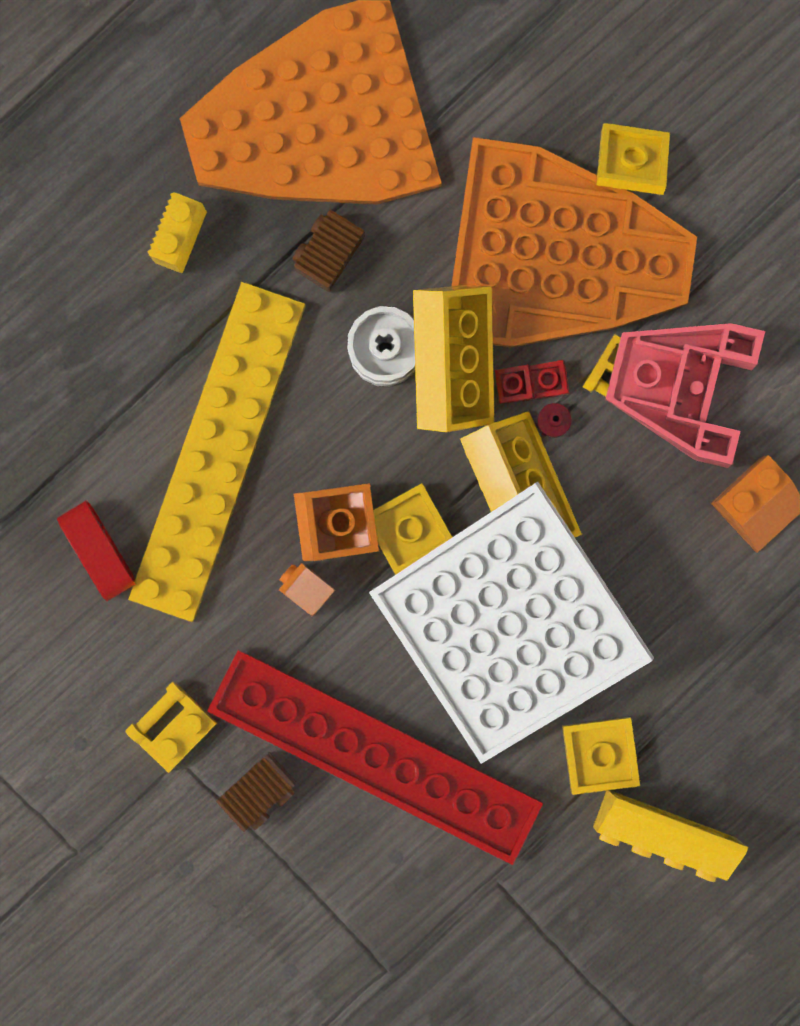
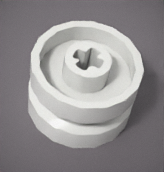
[347,306,415,386]

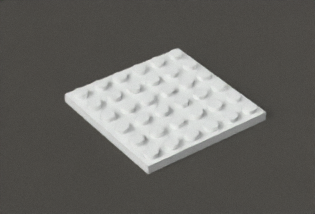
[369,482,654,764]

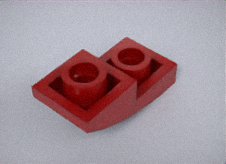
[495,360,570,404]

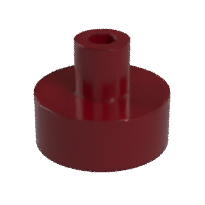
[537,403,572,438]

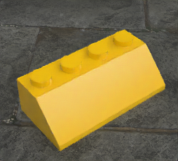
[460,411,582,537]
[593,790,748,882]

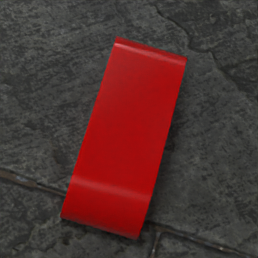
[57,500,137,602]

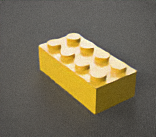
[413,285,494,432]

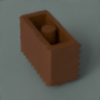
[293,209,365,292]
[216,752,296,832]

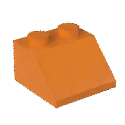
[711,455,800,553]
[294,483,379,561]

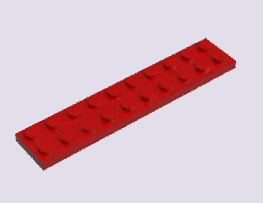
[207,650,543,865]

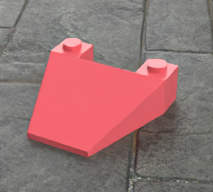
[605,323,765,468]

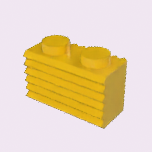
[147,192,207,273]

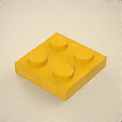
[596,123,670,195]
[373,483,452,575]
[562,717,640,795]

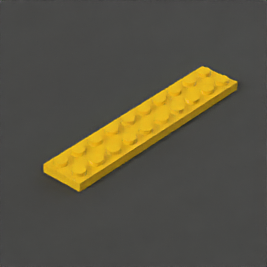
[128,282,306,622]

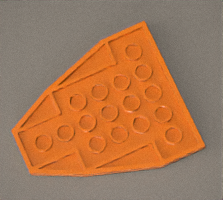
[180,0,442,205]
[451,137,697,348]

